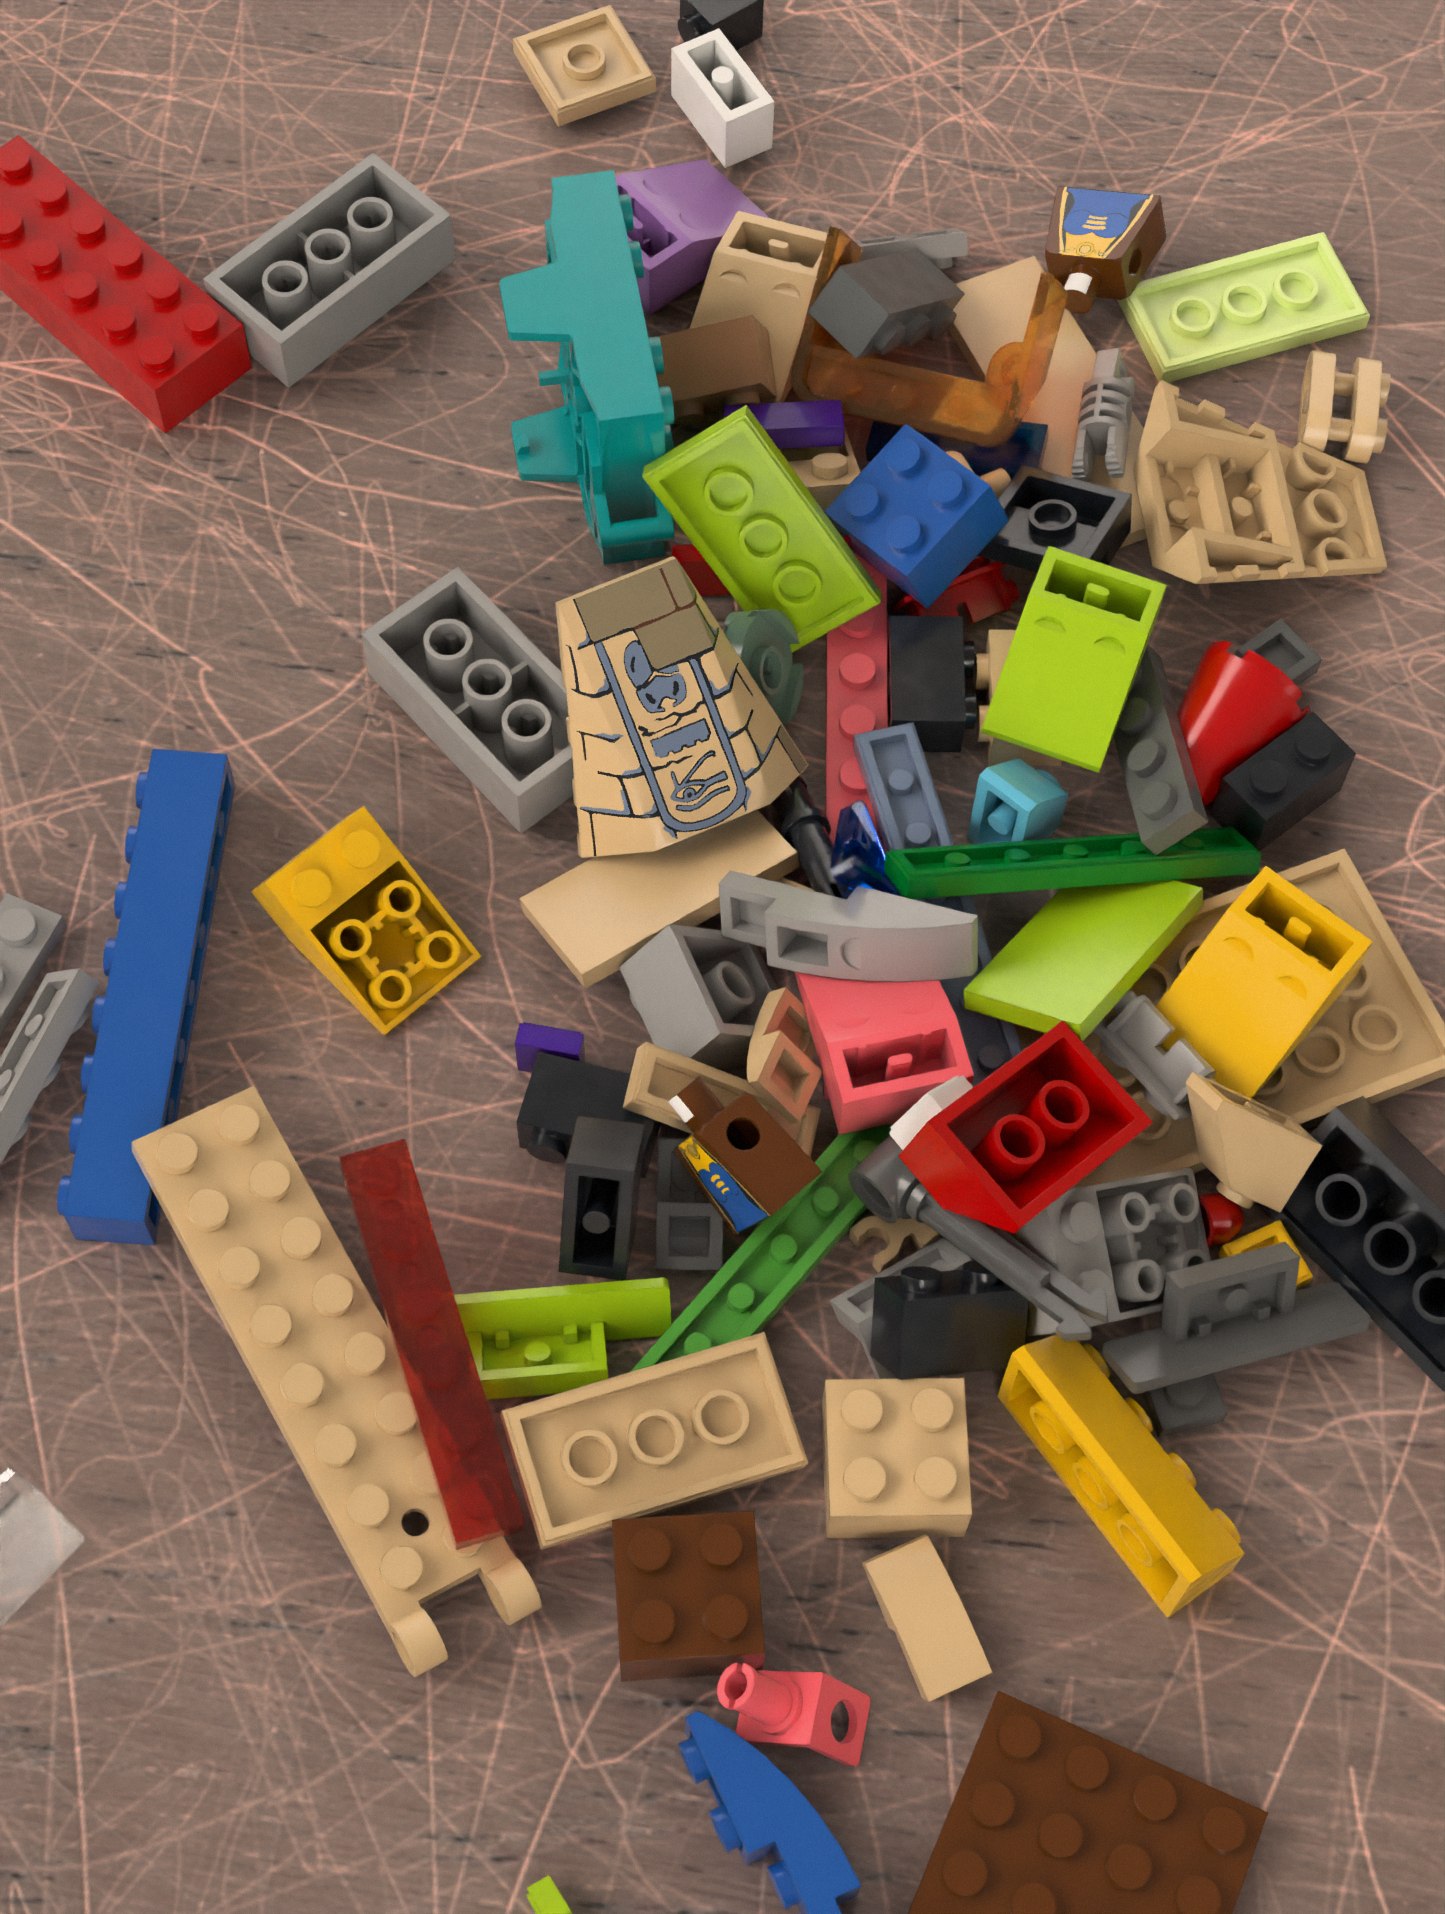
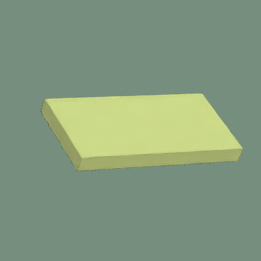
[1117,232,1370,383]

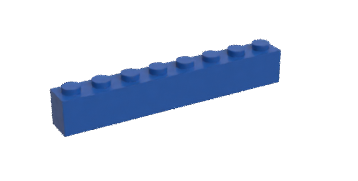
[57,749,235,1246]

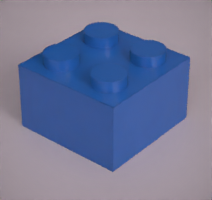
[824,424,1009,609]

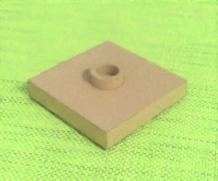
[513,5,656,127]

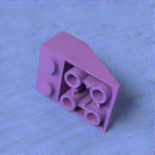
[615,159,769,315]

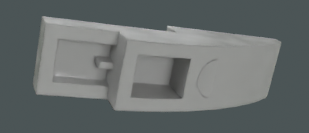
[718,870,978,982]

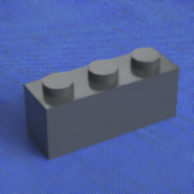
[807,248,965,359]

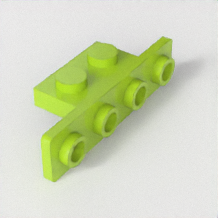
[397,1277,672,1401]

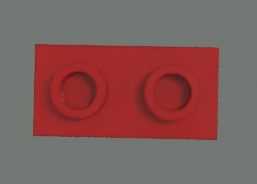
[889,557,1019,624]

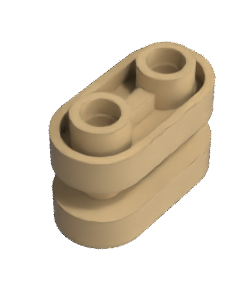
[1297,350,1391,464]

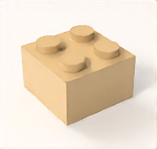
[821,1378,972,1539]

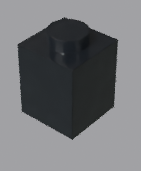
[678,0,764,51]

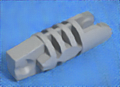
[1071,348,1135,481]

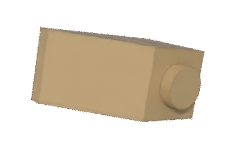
[1186,1071,1323,1212]

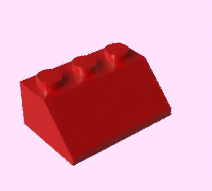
[898,1021,1153,1234]

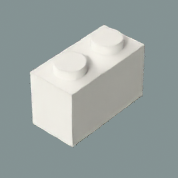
[671,28,774,168]

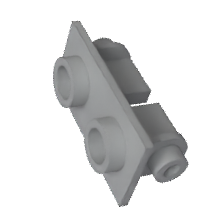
[1093,990,1217,1120]

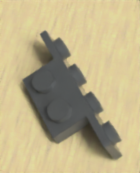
[1102,1242,1370,1394]

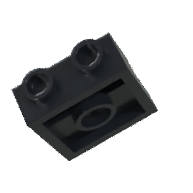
[977,465,1132,573]

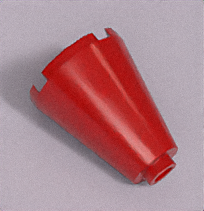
[1177,641,1311,807]

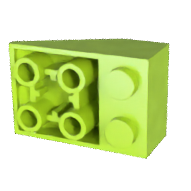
[981,546,1167,773]

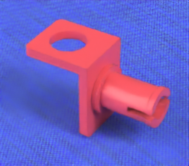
[717,1663,871,1766]

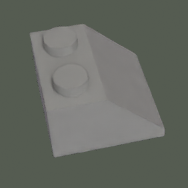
[619,924,778,1072]

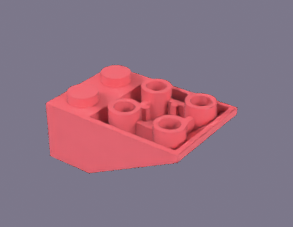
[794,971,974,1135]

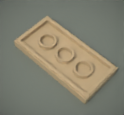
[519,810,800,989]
[500,1332,808,1550]

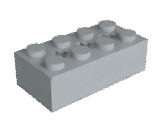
[203,153,455,388]
[361,567,574,834]

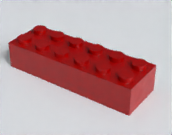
[0,135,252,434]

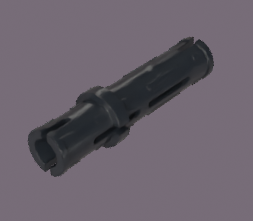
[772,776,855,899]

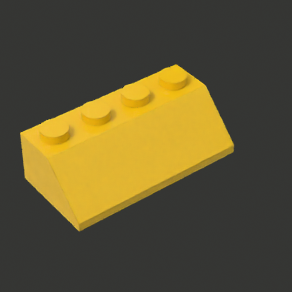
[997,1334,1245,1618]

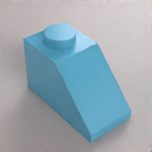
[967,758,1068,844]

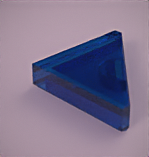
[830,800,901,896]

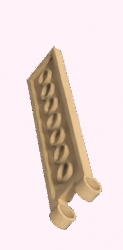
[131,1086,542,1677]

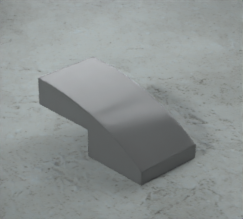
[655,1138,723,1271]

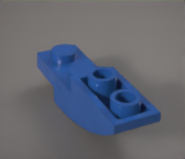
[678,1711,861,1914]

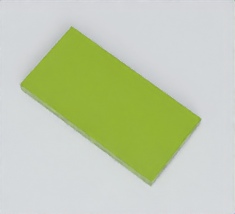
[642,405,882,652]
[964,880,1203,1042]

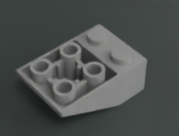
[1002,1167,1211,1337]

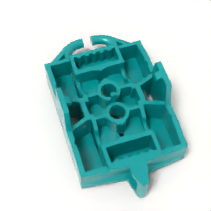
[499,170,674,565]

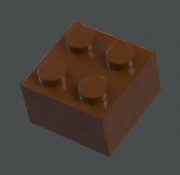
[612,1510,765,1682]

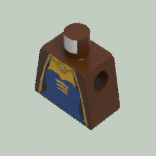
[1045,186,1167,314]
[668,1076,822,1236]

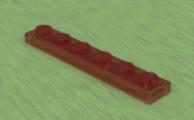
[339,1139,525,1550]

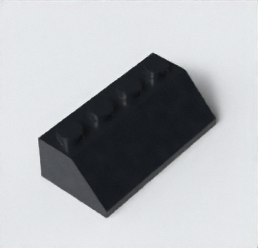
[1256,1096,1445,1392]

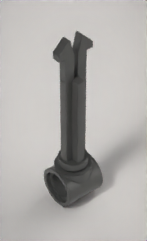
[848,1135,1108,1341]

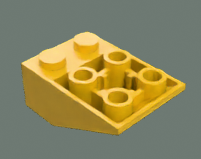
[251,806,481,1035]
[1155,866,1373,1099]

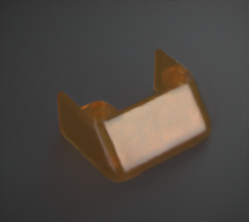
[791,226,1069,447]

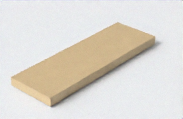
[948,256,1147,549]

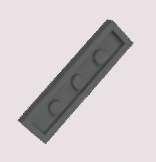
[1113,645,1208,855]

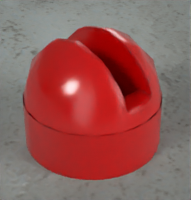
[1198,1193,1244,1248]

